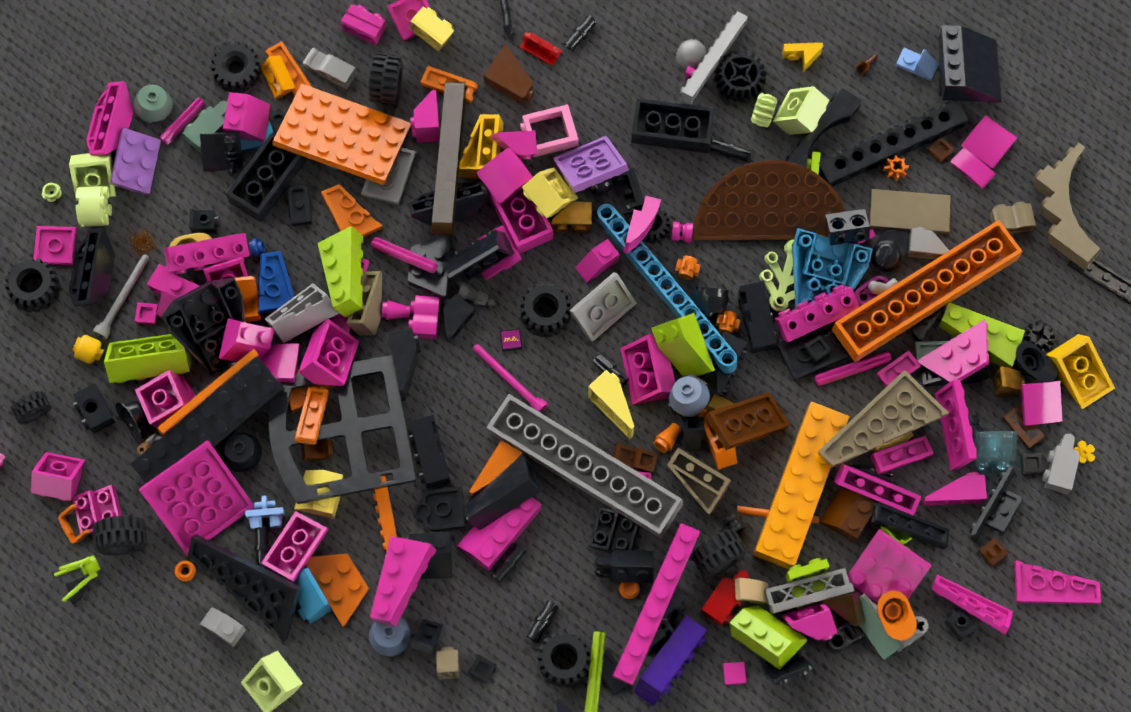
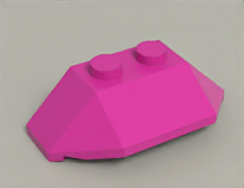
[86,81,134,156]

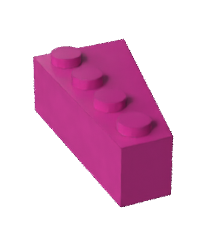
[370,536,436,627]

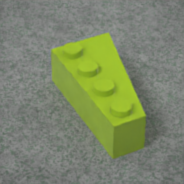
[318,226,363,317]
[939,302,1025,368]

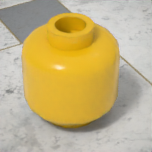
[72,335,104,364]

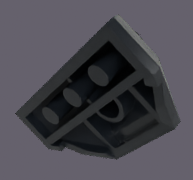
[407,182,488,226]
[69,228,115,307]

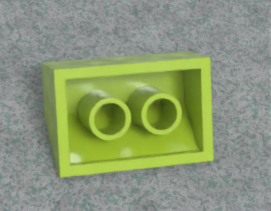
[730,606,807,669]

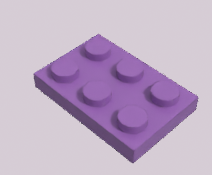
[110,128,161,196]

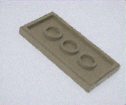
[870,189,951,234]

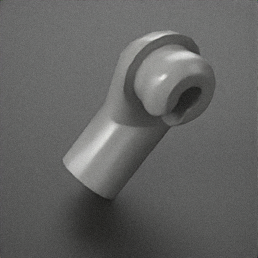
[868,278,898,295]

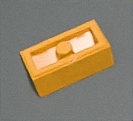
[261,55,295,100]

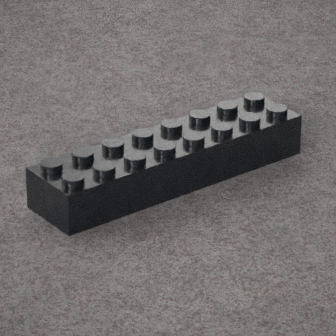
[130,356,286,484]

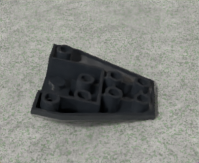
[162,277,245,375]

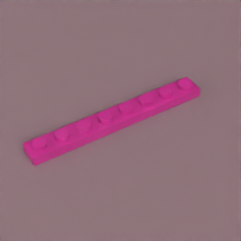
[613,523,700,686]

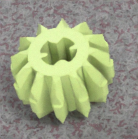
[751,93,777,127]

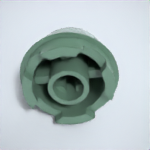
[133,85,173,123]

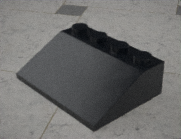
[938,25,1001,103]

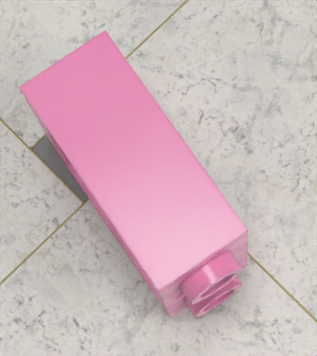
[520,104,578,157]

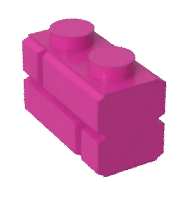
[341,4,387,46]

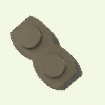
[990,201,1036,234]

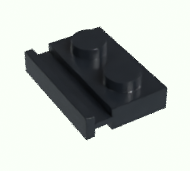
[647,623,673,655]

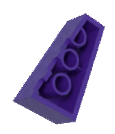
[633,615,707,706]

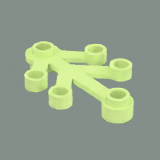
[759,240,795,312]

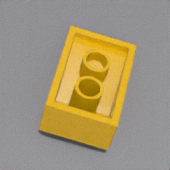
[1046,334,1115,409]

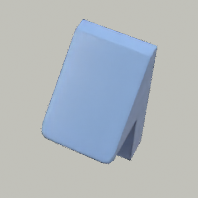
[896,48,939,81]

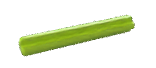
[585,631,606,712]

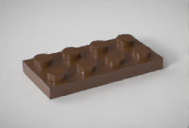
[705,392,790,450]

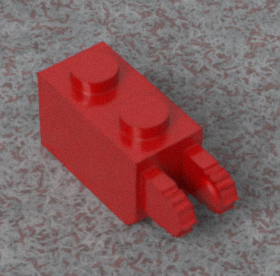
[701,570,749,627]

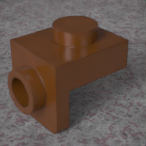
[301,439,334,460]

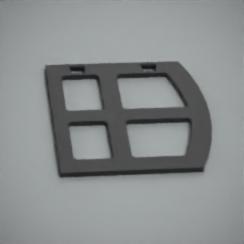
[269,355,416,504]

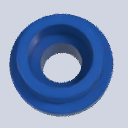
[249,237,265,257]

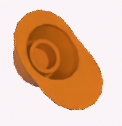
[877,591,917,641]

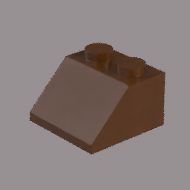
[819,488,875,543]

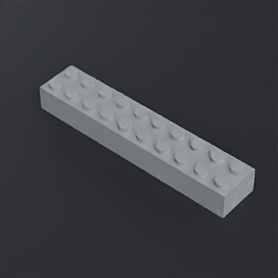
[486,394,683,539]

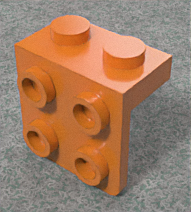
[235,276,261,322]

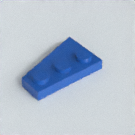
[258,251,295,314]

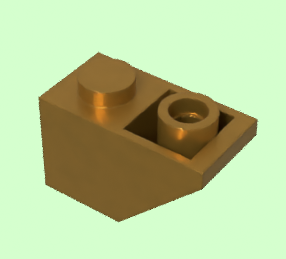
[552,202,592,233]

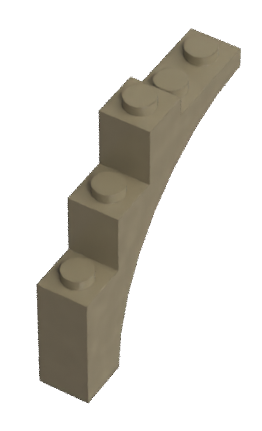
[1034,143,1100,270]

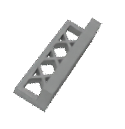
[765,568,854,614]

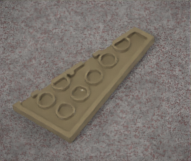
[818,370,949,468]

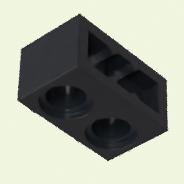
[825,209,870,245]

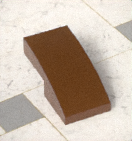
[612,443,658,474]

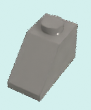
[908,227,950,260]
[200,607,246,647]

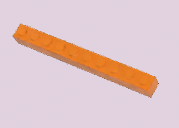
[373,476,410,601]

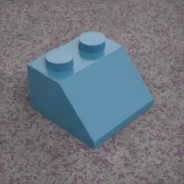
[293,568,332,623]

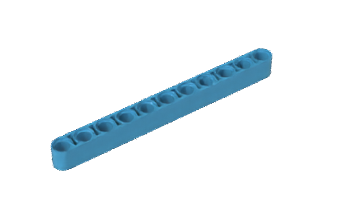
[597,204,737,374]

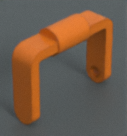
[58,504,90,543]

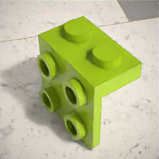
[785,558,832,609]

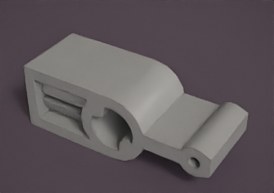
[303,48,356,89]

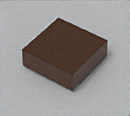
[926,137,955,164]

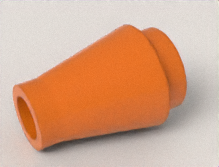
[654,423,682,453]

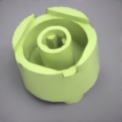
[76,186,112,227]

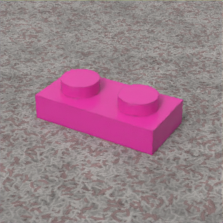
[876,350,921,387]

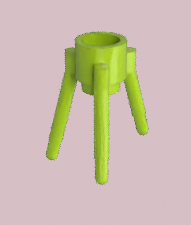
[54,555,100,602]

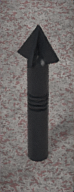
[500,0,514,40]

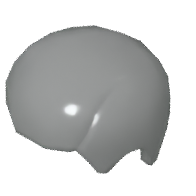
[676,39,707,69]

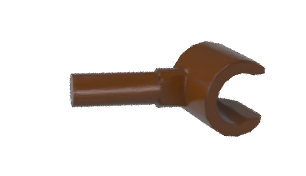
[854,54,878,76]

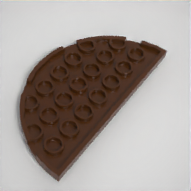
[692,160,846,240]

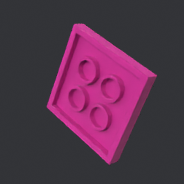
[847,529,932,603]

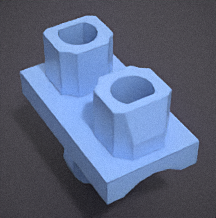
[246,495,285,530]

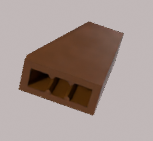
[483,45,535,105]

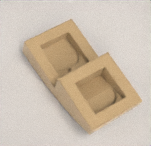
[735,578,768,604]

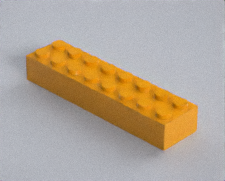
[753,401,849,569]

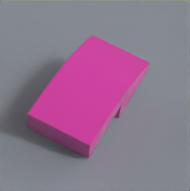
[950,148,995,189]

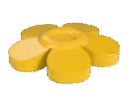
[1073,441,1095,464]

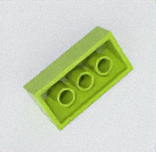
[104,334,192,383]

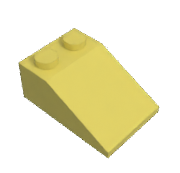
[522,168,578,218]
[588,370,634,439]

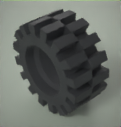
[639,207,670,243]
[11,391,52,425]

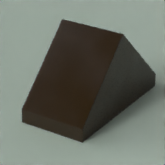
[822,592,865,627]

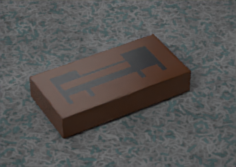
[1002,405,1045,450]

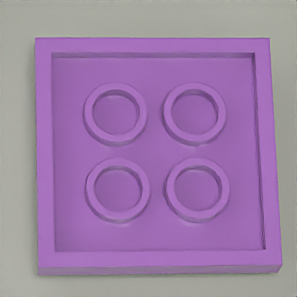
[553,136,628,193]

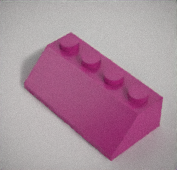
[457,497,541,572]

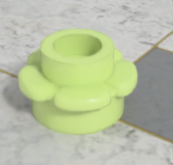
[42,183,62,202]

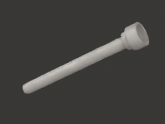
[92,255,149,340]

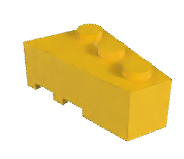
[459,115,504,178]

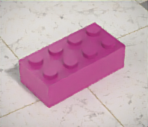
[484,184,553,254]

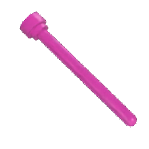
[473,344,548,413]

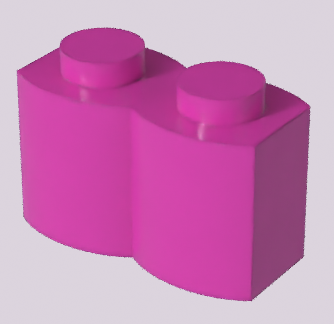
[409,295,440,339]

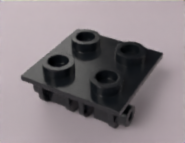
[200,132,243,174]

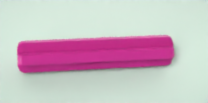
[160,98,206,145]

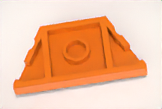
[306,554,369,627]

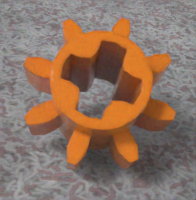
[883,155,909,181]
[675,256,700,280]
[715,311,741,335]

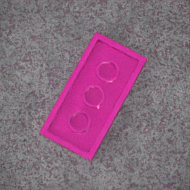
[935,380,977,470]

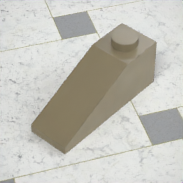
[347,271,382,336]

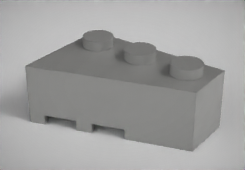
[265,283,339,343]

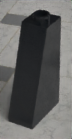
[465,454,541,530]

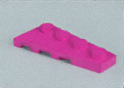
[1014,560,1101,604]
[931,575,1013,635]

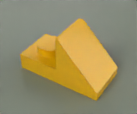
[782,43,823,72]

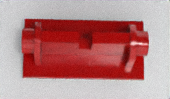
[519,32,562,66]

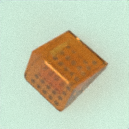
[128,229,156,256]

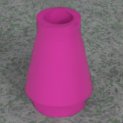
[381,300,410,320]

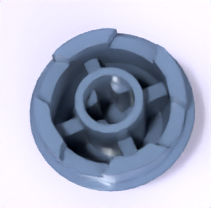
[669,376,710,417]
[369,618,411,656]

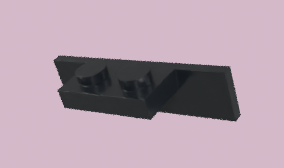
[970,466,1023,543]

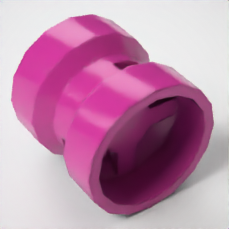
[671,222,693,243]

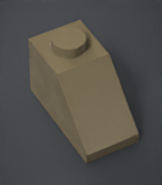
[437,647,460,680]

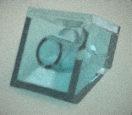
[971,431,1018,469]

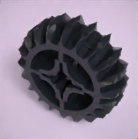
[714,50,767,102]

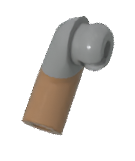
[137,433,163,455]

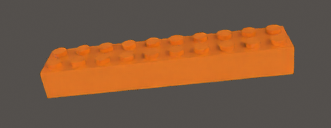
[832,220,1023,362]

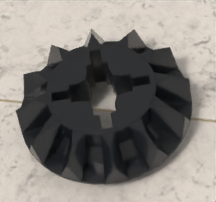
[1023,321,1056,352]

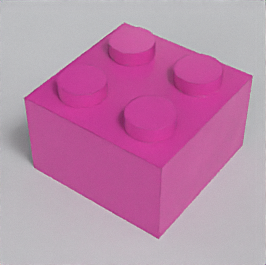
[135,370,191,428]

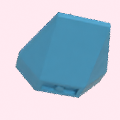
[792,228,873,309]

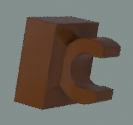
[978,537,1008,567]

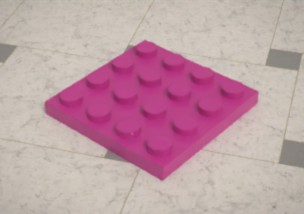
[139,440,254,555]

